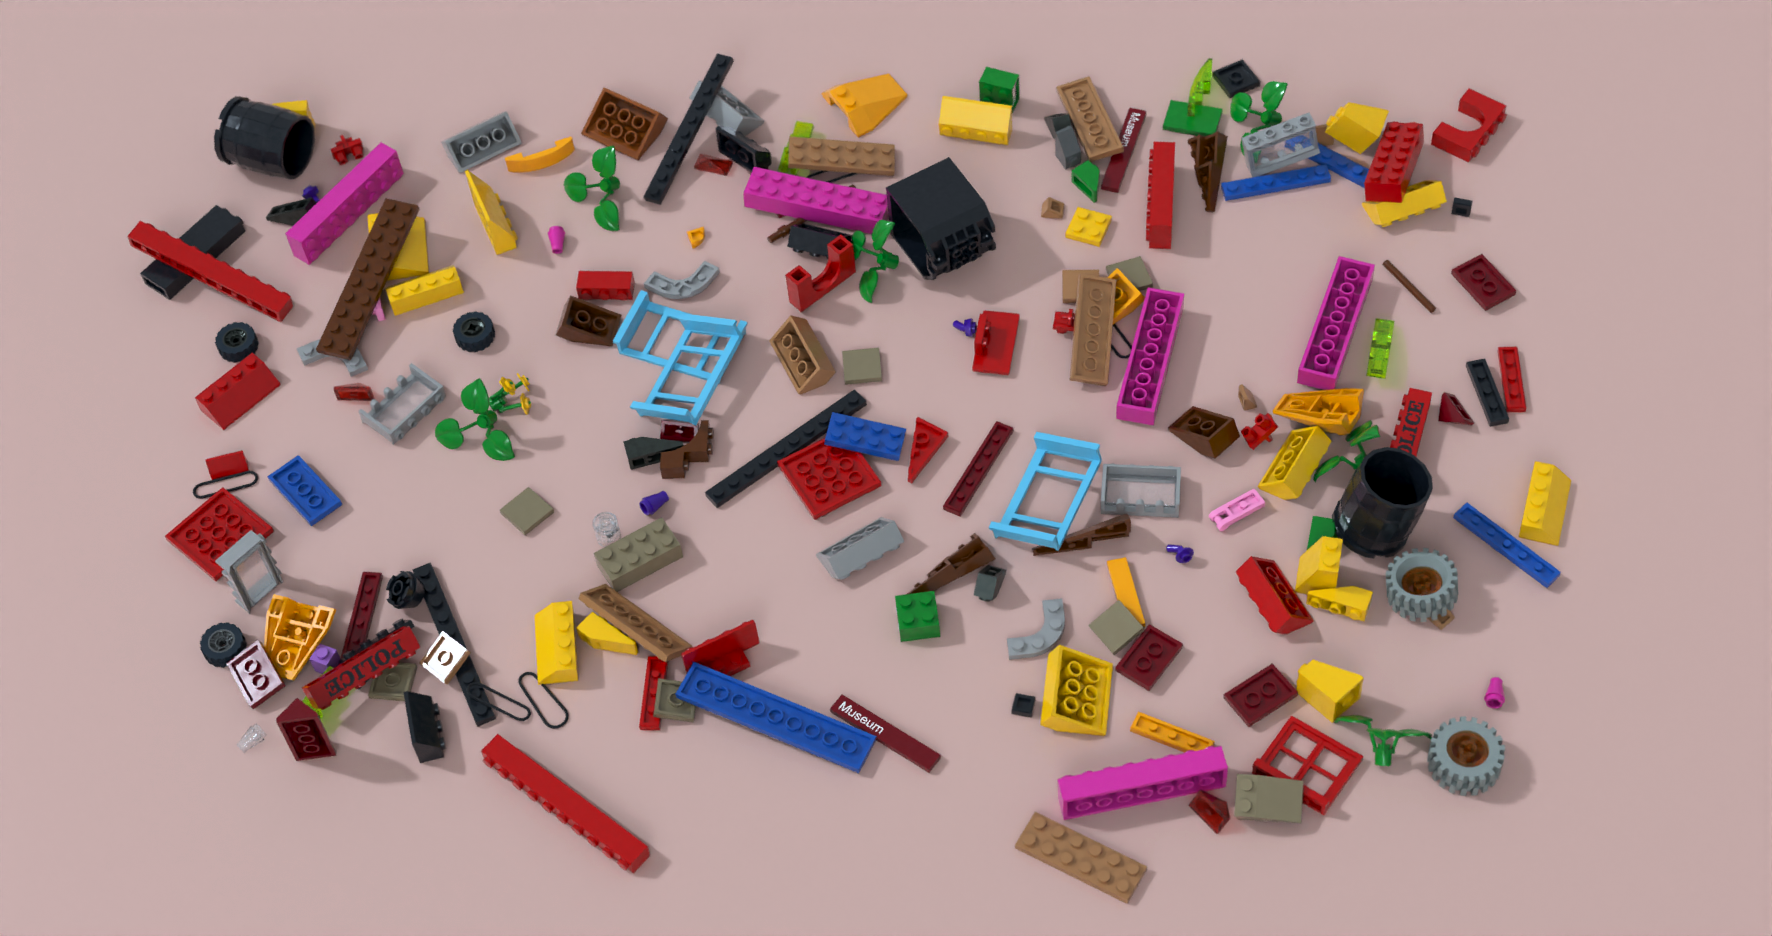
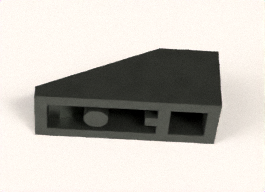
[266,198,317,226]
[623,437,684,470]

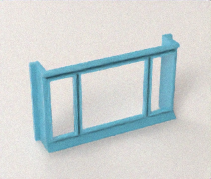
[613,290,748,383]
[630,313,743,426]
[989,432,1102,551]

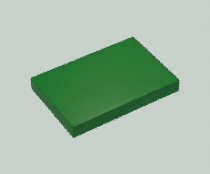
[1163,100,1222,137]

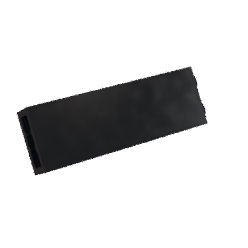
[140,205,246,300]

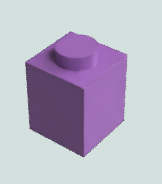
[309,643,340,674]

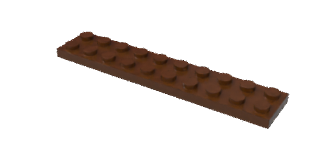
[316,198,420,360]

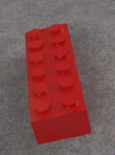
[1364,121,1424,203]
[1146,142,1175,249]

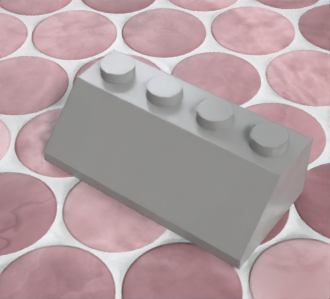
[690,81,764,136]
[441,111,522,173]
[816,517,904,580]

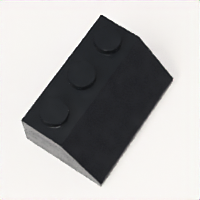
[716,126,772,173]
[787,223,852,260]
[403,691,446,763]

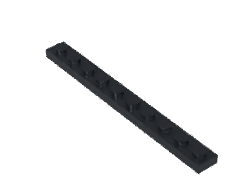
[643,53,734,205]
[705,389,867,508]
[413,562,496,727]

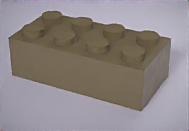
[594,517,683,592]

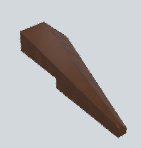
[1188,132,1228,212]
[1032,513,1131,556]
[904,533,996,595]

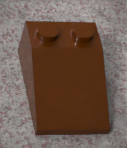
[556,295,622,347]
[1168,406,1240,459]

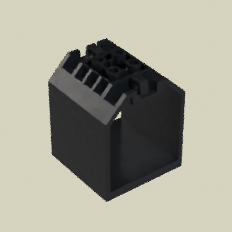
[886,157,996,280]

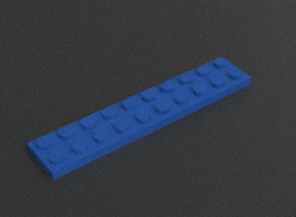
[676,662,876,773]

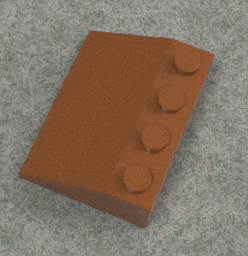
[581,87,668,160]

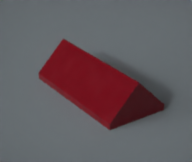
[276,698,336,761]

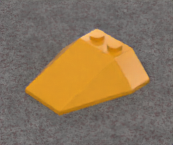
[821,73,907,138]
[1273,388,1364,435]
[264,594,336,681]

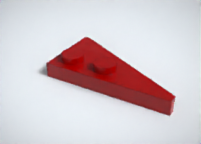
[908,417,949,484]

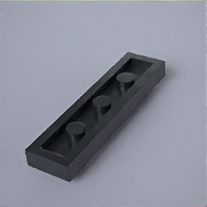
[1466,358,1509,427]
[339,618,415,664]

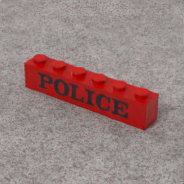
[1390,388,1432,457]
[302,626,420,710]

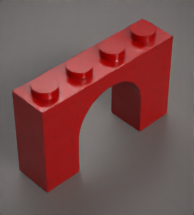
[1431,88,1507,163]
[785,235,856,312]

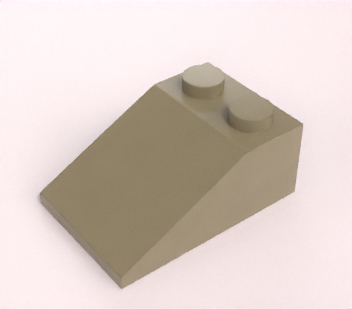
[1234,774,1304,823]

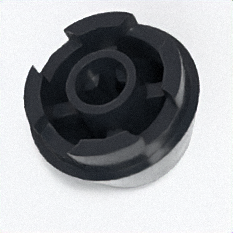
[386,571,425,609]

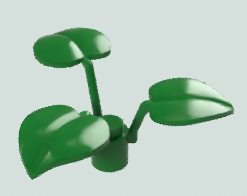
[1230,81,1288,163]
[564,145,620,231]
[850,220,899,303]
[435,378,515,461]
[1314,420,1380,483]
[1335,715,1432,766]

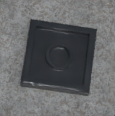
[1212,59,1260,99]

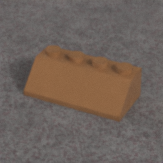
[769,315,836,394]

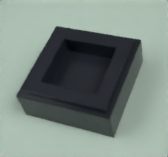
[1451,197,1473,217]
[1011,693,1036,718]

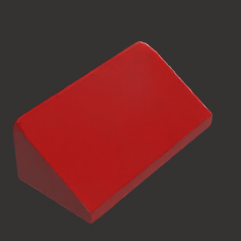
[205,450,249,480]

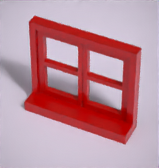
[1252,715,1363,815]

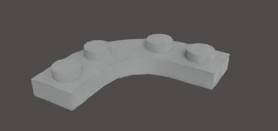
[644,261,720,299]
[297,339,368,377]
[1007,599,1065,660]

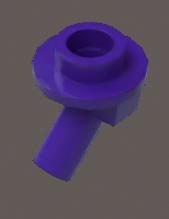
[302,185,320,203]
[953,318,977,337]
[1167,544,1194,563]

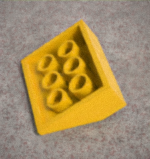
[465,170,518,255]
[367,213,429,281]
[1040,644,1113,736]

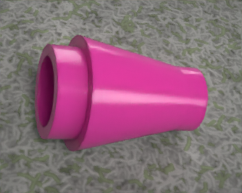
[547,226,565,254]
[1484,677,1505,709]

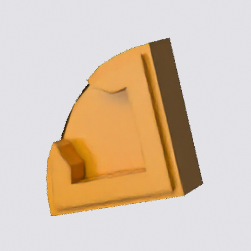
[687,226,705,248]

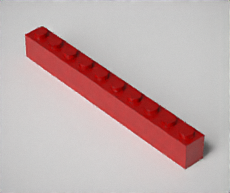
[127,221,293,322]
[481,734,650,873]

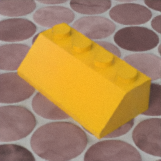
[939,96,1013,145]
[1362,180,1447,227]
[385,265,464,316]
[1257,425,1332,500]
[1519,461,1571,546]
[534,601,578,685]

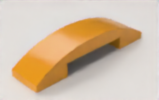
[505,136,575,172]

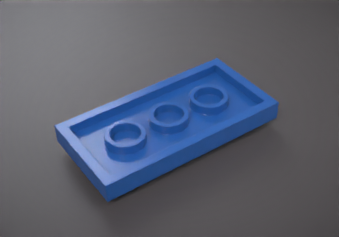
[824,412,906,461]
[267,455,343,527]

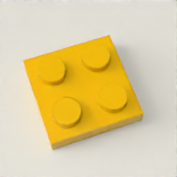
[1065,207,1112,247]

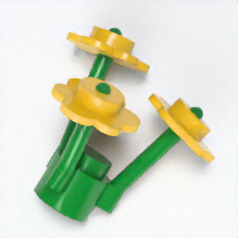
[489,373,531,415]

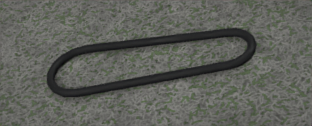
[518,672,569,729]

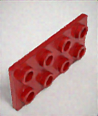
[972,310,1020,375]
[681,620,760,676]

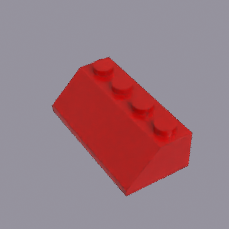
[195,353,281,430]
[1235,556,1314,634]

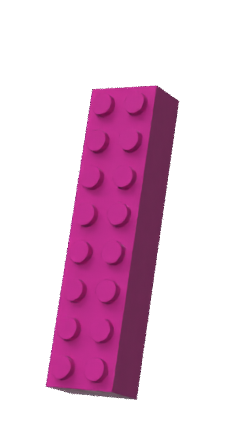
[285,142,404,265]
[743,167,889,234]
[1297,256,1375,390]
[1116,288,1184,426]
[1058,746,1228,820]

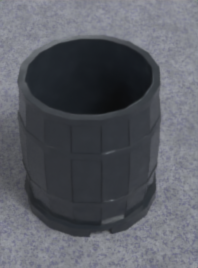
[214,96,315,179]
[1332,447,1433,558]

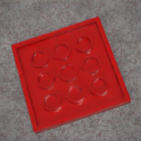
[777,438,882,520]
[165,487,274,581]

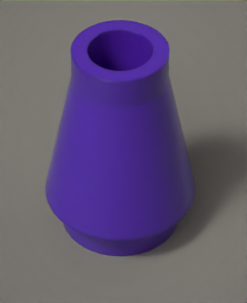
[639,491,669,515]

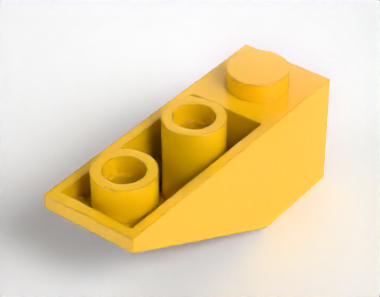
[1306,586,1373,621]
[576,612,638,655]

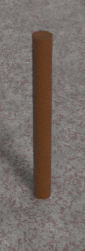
[1383,260,1436,313]

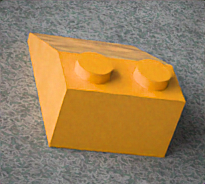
[1107,268,1145,325]

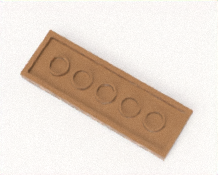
[1056,76,1124,162]
[788,136,895,176]
[1069,273,1116,386]
[579,584,692,662]
[1015,812,1147,904]

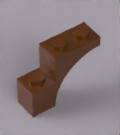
[660,420,714,479]

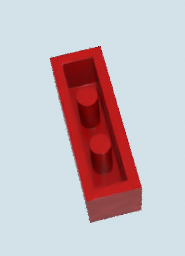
[576,271,635,300]

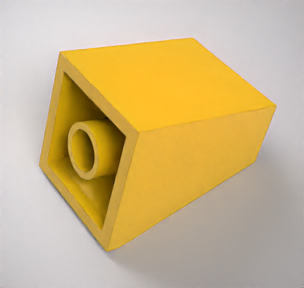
[1325,102,1389,154]
[1295,536,1343,594]
[1296,660,1364,723]

